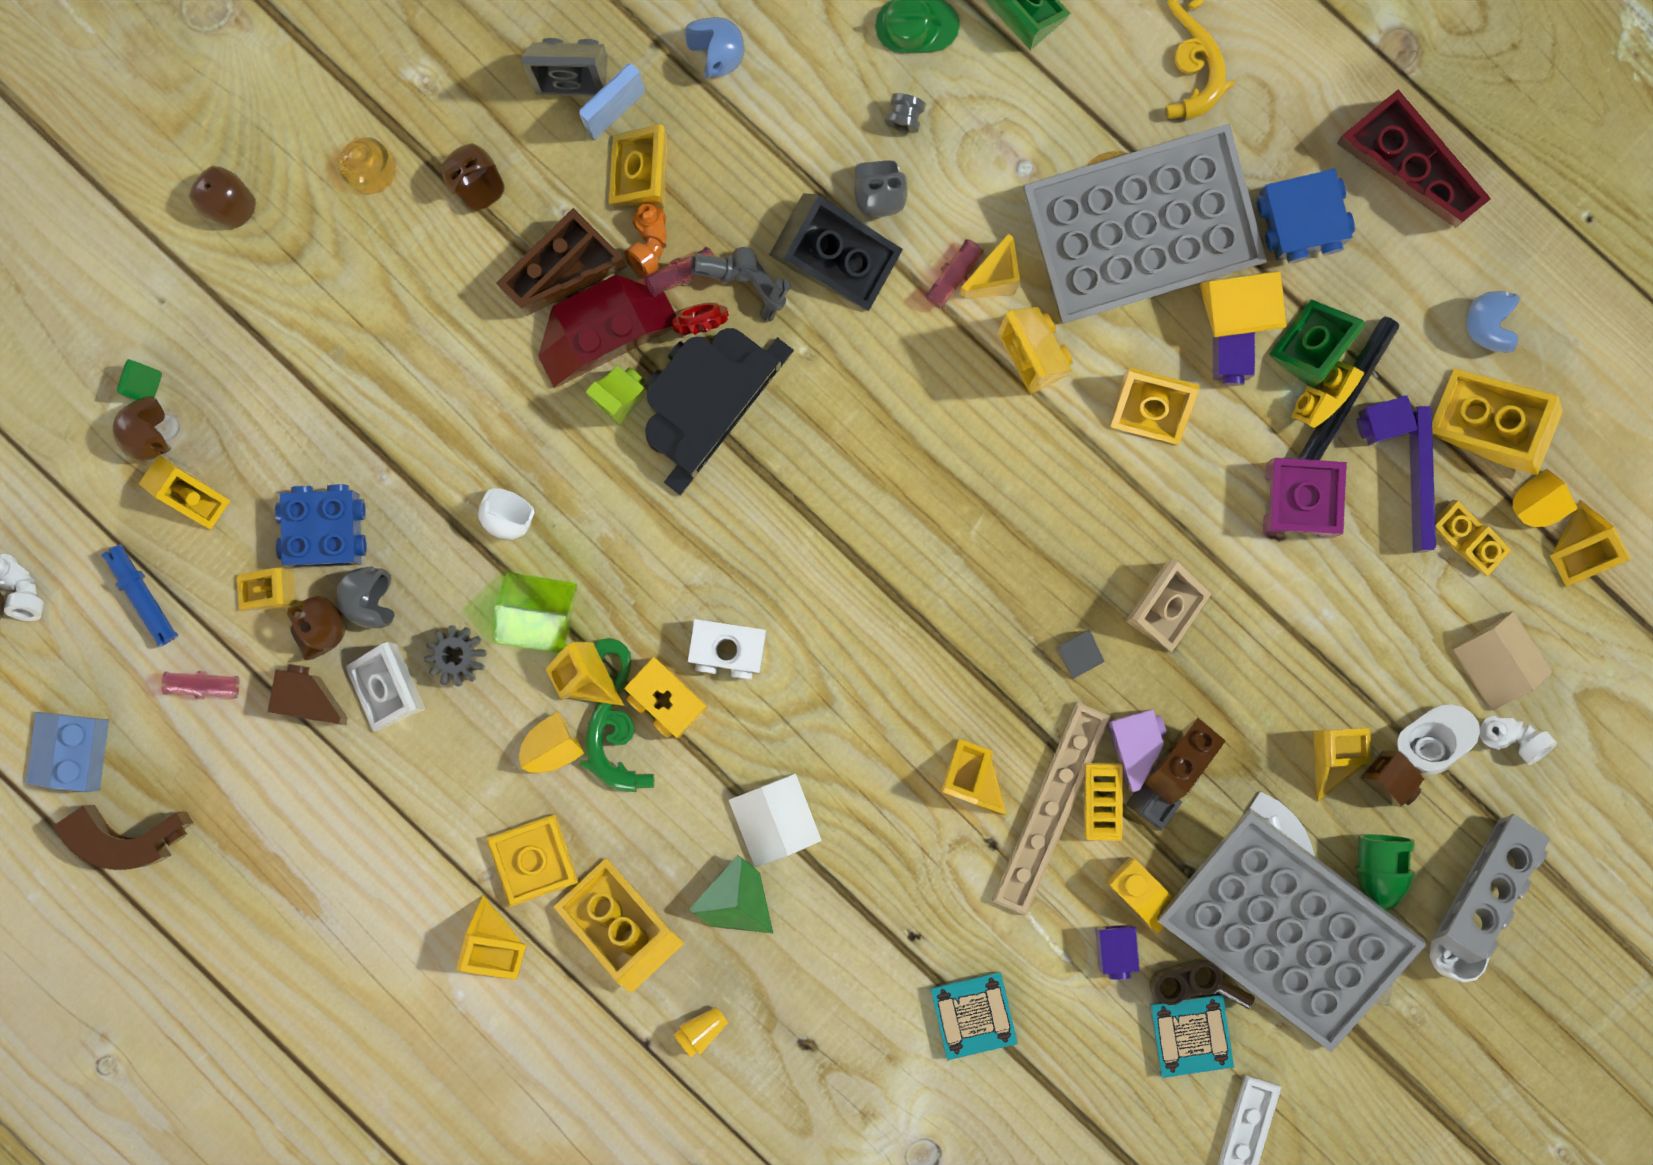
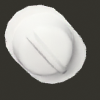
[1397,705,1480,775]

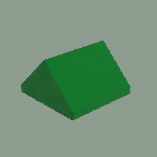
[985,0,1071,50]
[1269,299,1366,388]

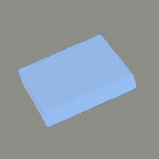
[579,63,645,140]

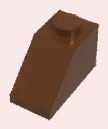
[268,664,348,725]
[1360,751,1425,807]

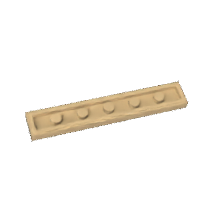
[992,702,1111,916]

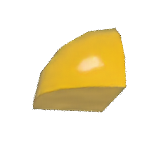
[1512,469,1578,527]
[519,711,585,773]

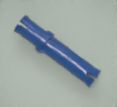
[101,544,179,648]

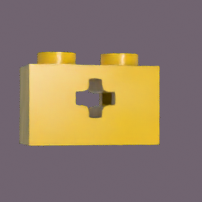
[624,657,708,738]

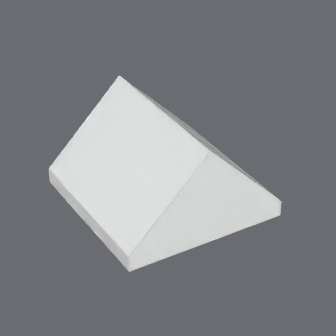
[345,642,425,732]
[729,774,822,867]

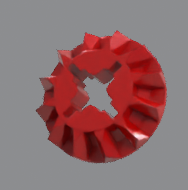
[672,302,729,335]

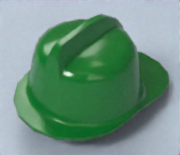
[875,0,960,53]

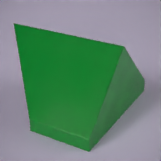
[689,855,773,934]

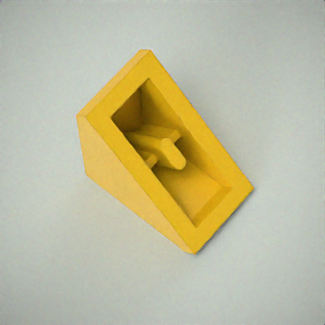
[237,568,295,611]

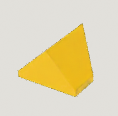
[959,234,1020,298]
[1550,499,1631,587]
[545,642,624,706]
[1313,728,1372,802]
[940,739,1007,815]
[456,895,527,980]

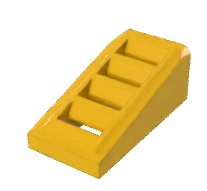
[1083,763,1123,841]

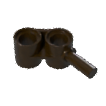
[1150,958,1255,1009]

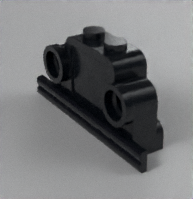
[645,328,794,496]

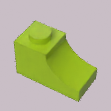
[586,365,647,425]

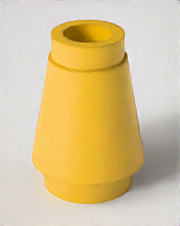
[673,1006,729,1058]

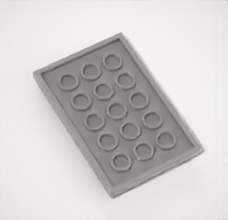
[1022,123,1267,324]
[1158,808,1426,1052]

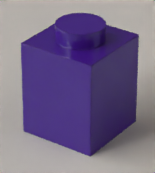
[1213,332,1255,386]
[1356,395,1418,446]
[1095,924,1140,980]

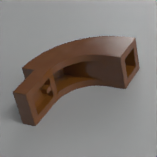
[52,805,194,870]

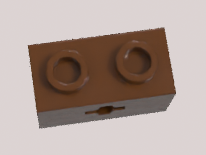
[1144,718,1226,805]

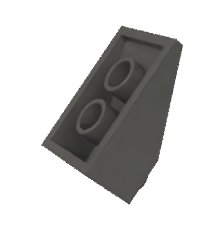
[522,38,607,96]

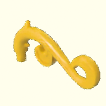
[1165,0,1235,120]

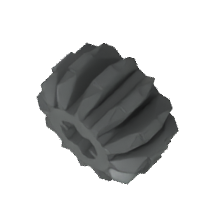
[424,625,487,687]

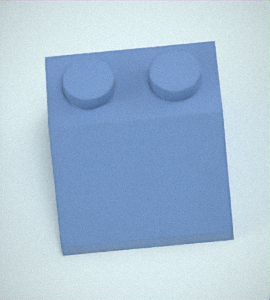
[26,712,109,792]

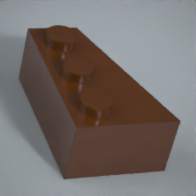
[496,208,627,316]

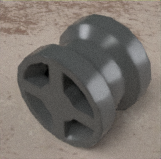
[885,93,926,133]

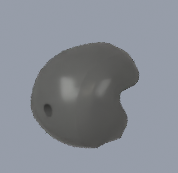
[854,160,908,217]
[336,566,395,629]

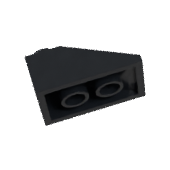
[769,193,903,311]

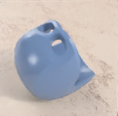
[685,17,744,79]
[1466,291,1520,353]

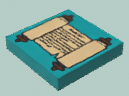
[930,971,1018,1061]
[1150,994,1234,1078]

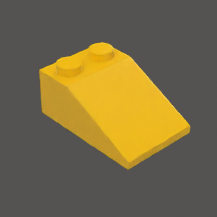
[998,307,1073,395]
[1432,368,1563,476]
[553,858,685,994]

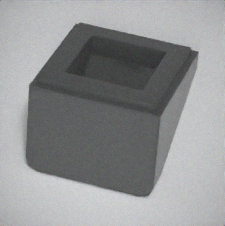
[1056,630,1104,679]
[1126,783,1182,831]

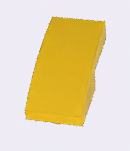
[1291,361,1364,428]
[1435,499,1512,576]

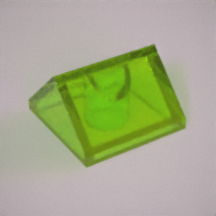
[494,572,577,653]

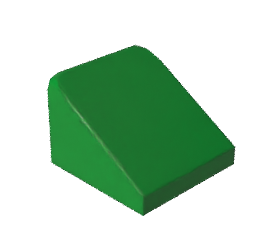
[116,359,162,401]

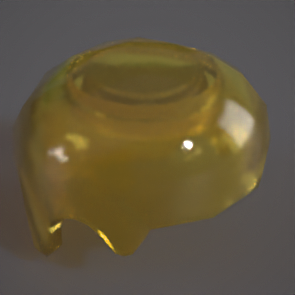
[338,137,397,195]

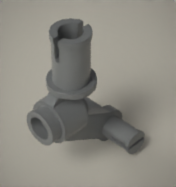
[690,247,791,322]

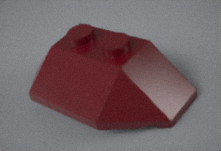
[538,275,676,389]

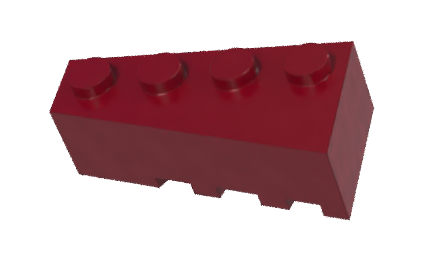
[1337,89,1491,228]

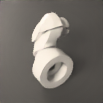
[0,554,44,621]
[1480,716,1557,765]

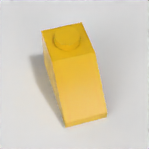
[139,454,231,530]
[1104,857,1173,934]

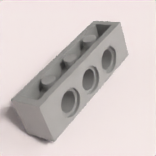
[1432,814,1550,964]

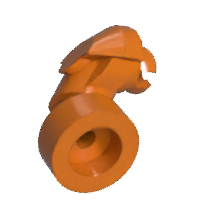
[624,203,667,279]

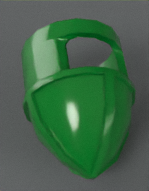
[1355,834,1415,911]

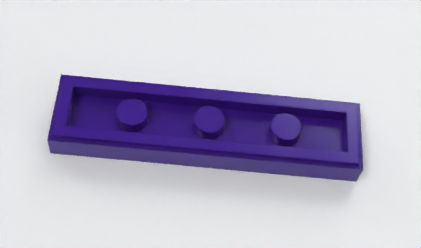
[1409,406,1436,553]

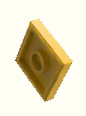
[486,814,579,907]

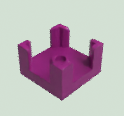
[1263,458,1347,538]

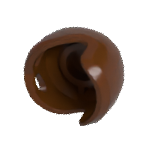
[441,143,504,210]
[189,166,256,229]
[113,396,171,461]
[287,596,345,661]

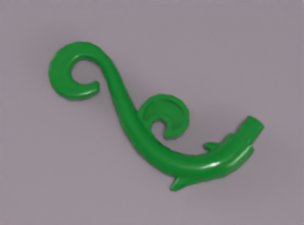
[580,638,655,792]

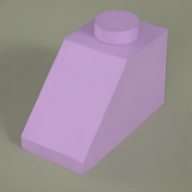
[1108,710,1166,792]

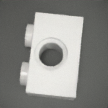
[688,619,767,680]

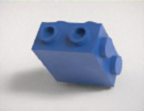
[1256,168,1355,263]
[275,484,367,568]

